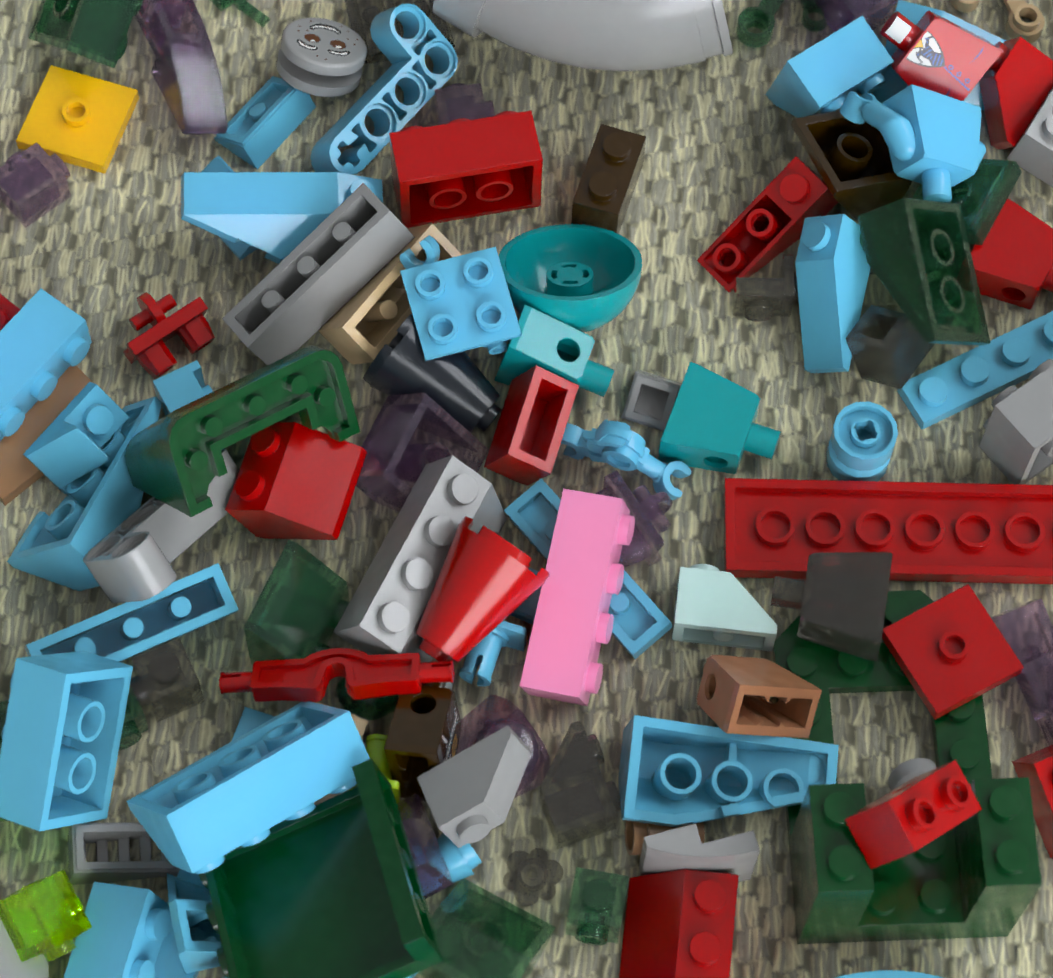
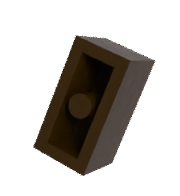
[571,124,646,234]

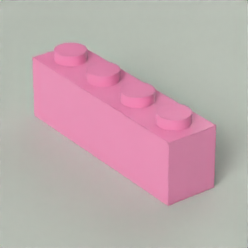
[520,488,635,706]

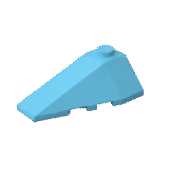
[181,172,383,264]
[618,715,839,827]

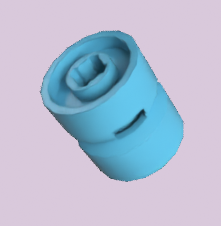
[826,401,898,481]

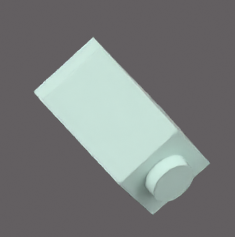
[672,564,777,651]

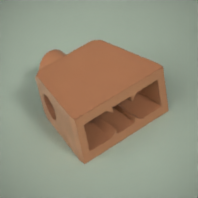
[697,655,822,738]

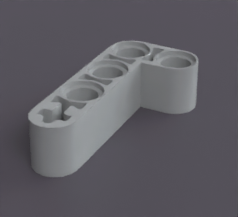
[83,448,239,603]

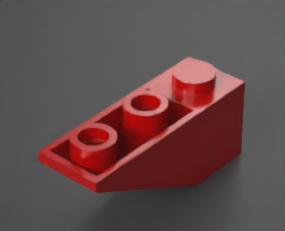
[697,156,838,293]

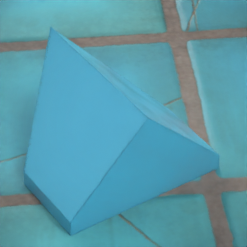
[167,873,222,974]

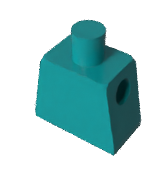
[494,305,614,397]
[658,362,781,474]

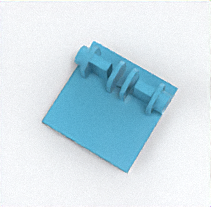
[400,246,522,361]

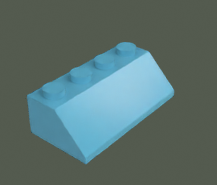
[126,701,370,874]

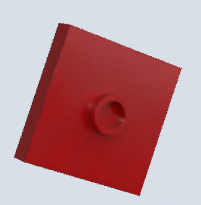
[880,584,1024,720]

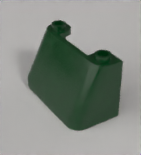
[125,345,361,517]

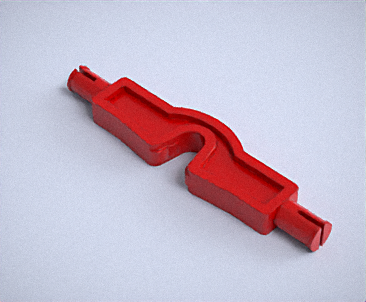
[219,648,455,702]

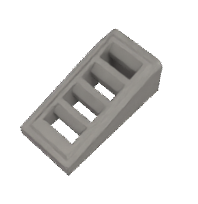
[68,822,180,885]

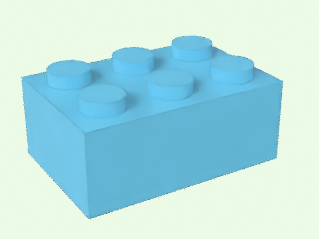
[0,651,133,832]

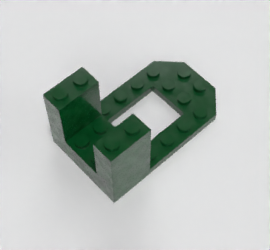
[773,590,1042,944]

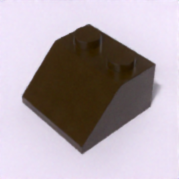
[791,110,913,220]

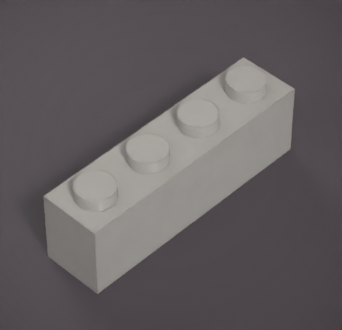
[222,183,415,365]

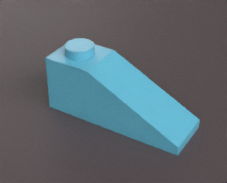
[795,214,877,373]

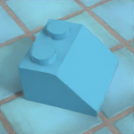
[765,16,894,118]

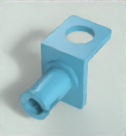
[459,621,527,687]

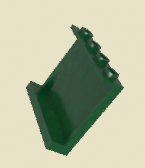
[198,758,443,978]

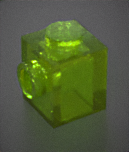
[0,869,92,962]

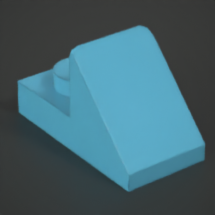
[23,382,129,488]

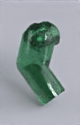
[336,677,399,721]

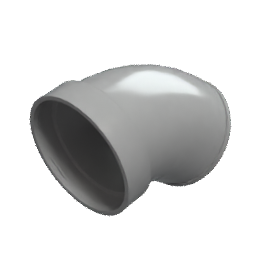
[432,0,733,72]

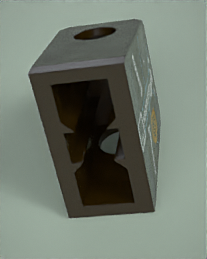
[384,682,461,801]

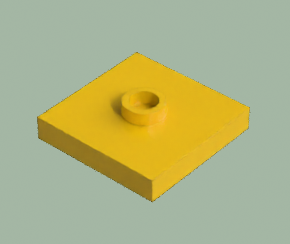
[16,65,139,174]

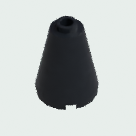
[363,313,502,434]

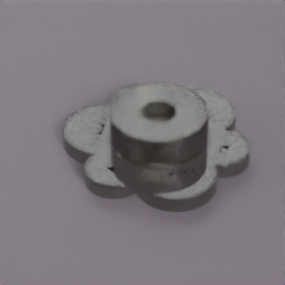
[503,848,563,906]

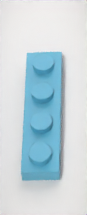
[897,311,1053,430]
[504,478,673,659]

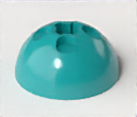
[499,224,642,333]

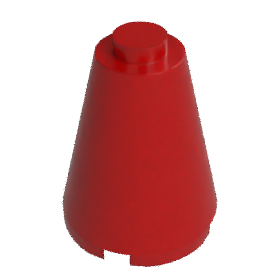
[416,516,550,662]

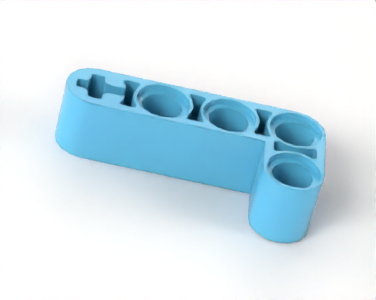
[310,3,458,175]

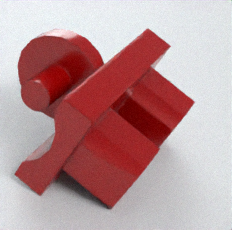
[123,292,215,379]

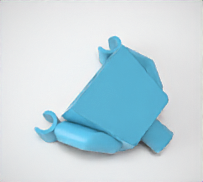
[840,84,986,206]

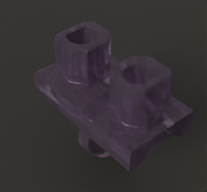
[596,470,673,567]

